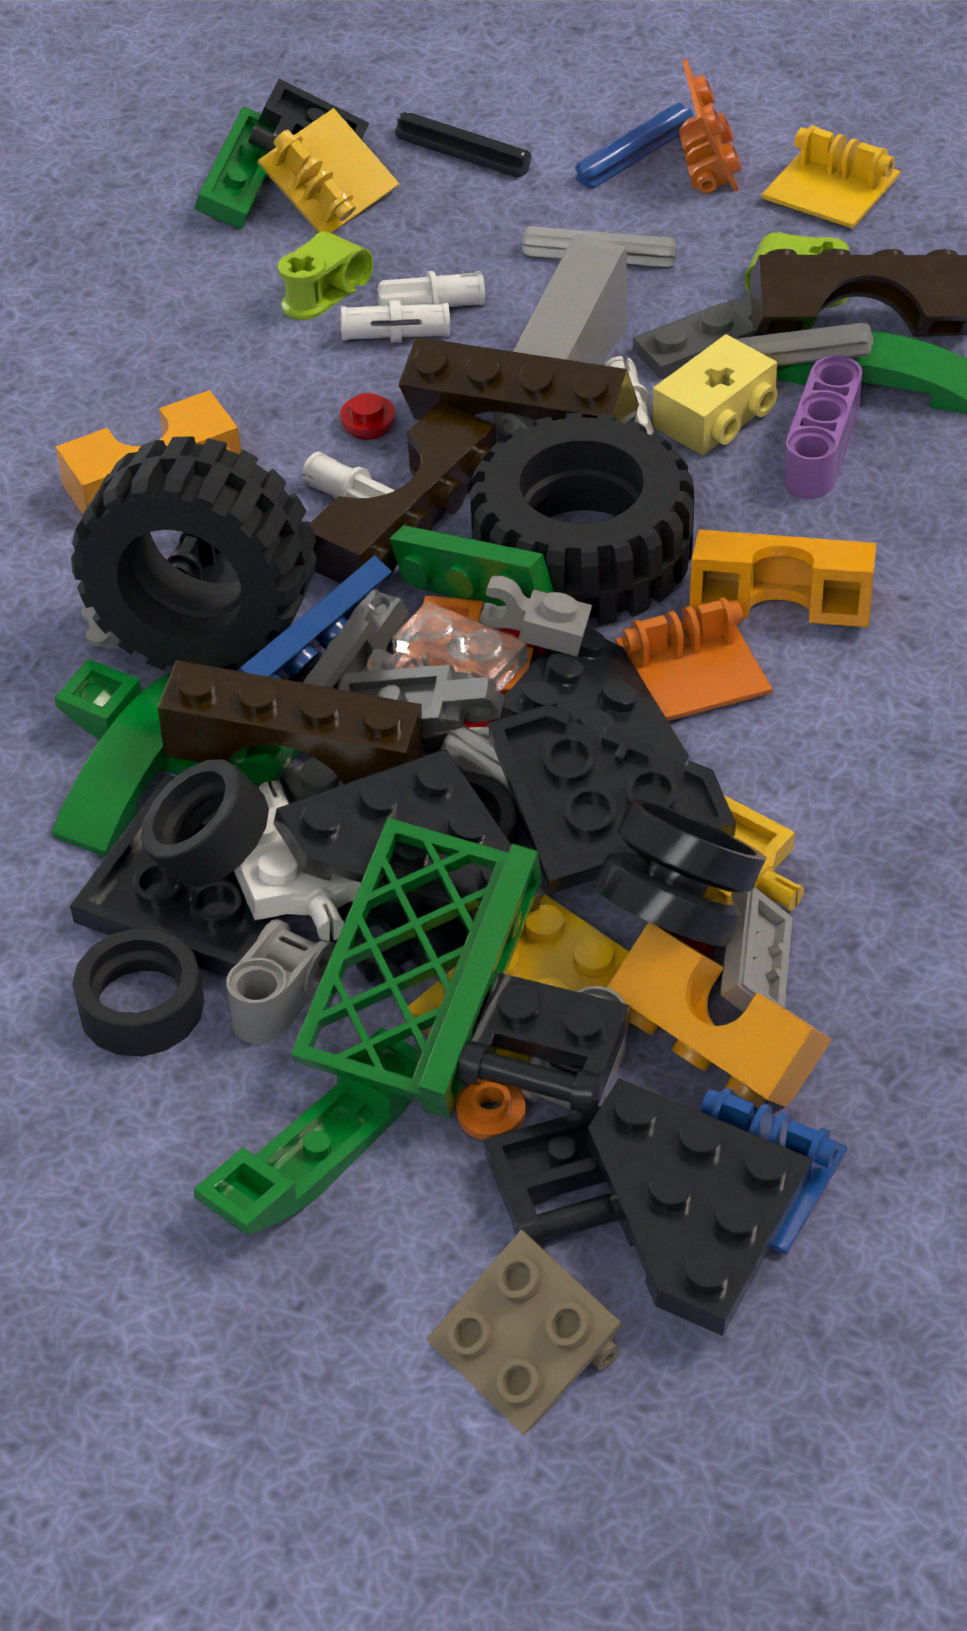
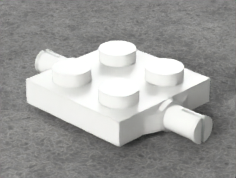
[234,781,361,941]

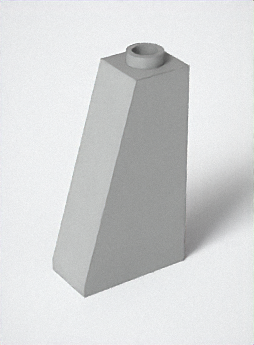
[492,234,627,437]

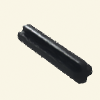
[395,112,532,177]

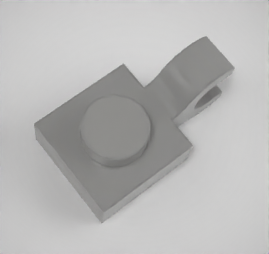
[480,576,592,656]

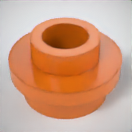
[456,1080,526,1140]

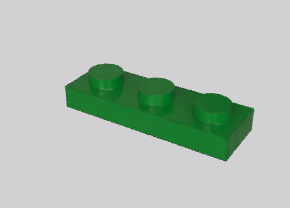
[194,106,275,230]
[389,525,554,606]

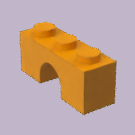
[55,390,241,514]
[689,529,876,627]
[607,922,832,1108]

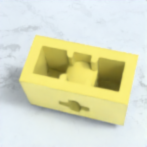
[653,334,778,456]

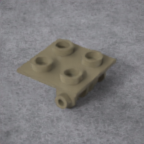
[426,1229,623,1435]

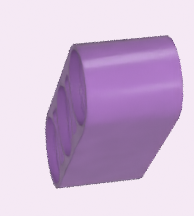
[784,355,862,499]

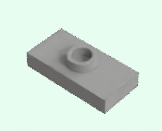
[720,887,793,1013]

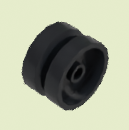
[593,799,767,947]

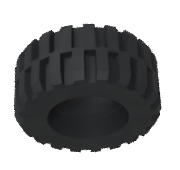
[470,413,694,625]
[71,436,317,670]

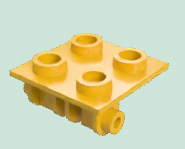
[257,108,400,233]
[761,125,901,229]

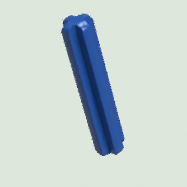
[575,102,694,188]

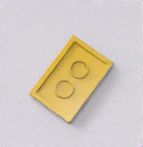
[408,894,629,1063]

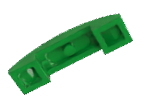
[776,331,967,414]
[54,659,299,789]
[52,672,171,857]
[193,1027,422,1235]

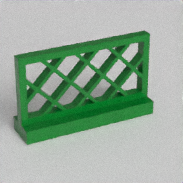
[291,818,542,1119]

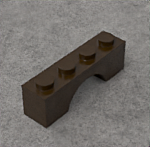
[750,249,967,337]
[398,337,639,424]
[310,401,496,584]
[157,660,423,785]

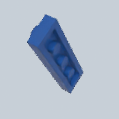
[238,555,392,680]

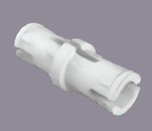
[340,300,450,343]

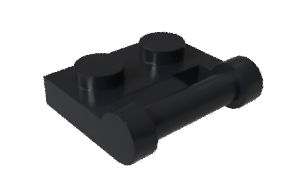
[457,972,631,1115]
[484,1106,618,1249]

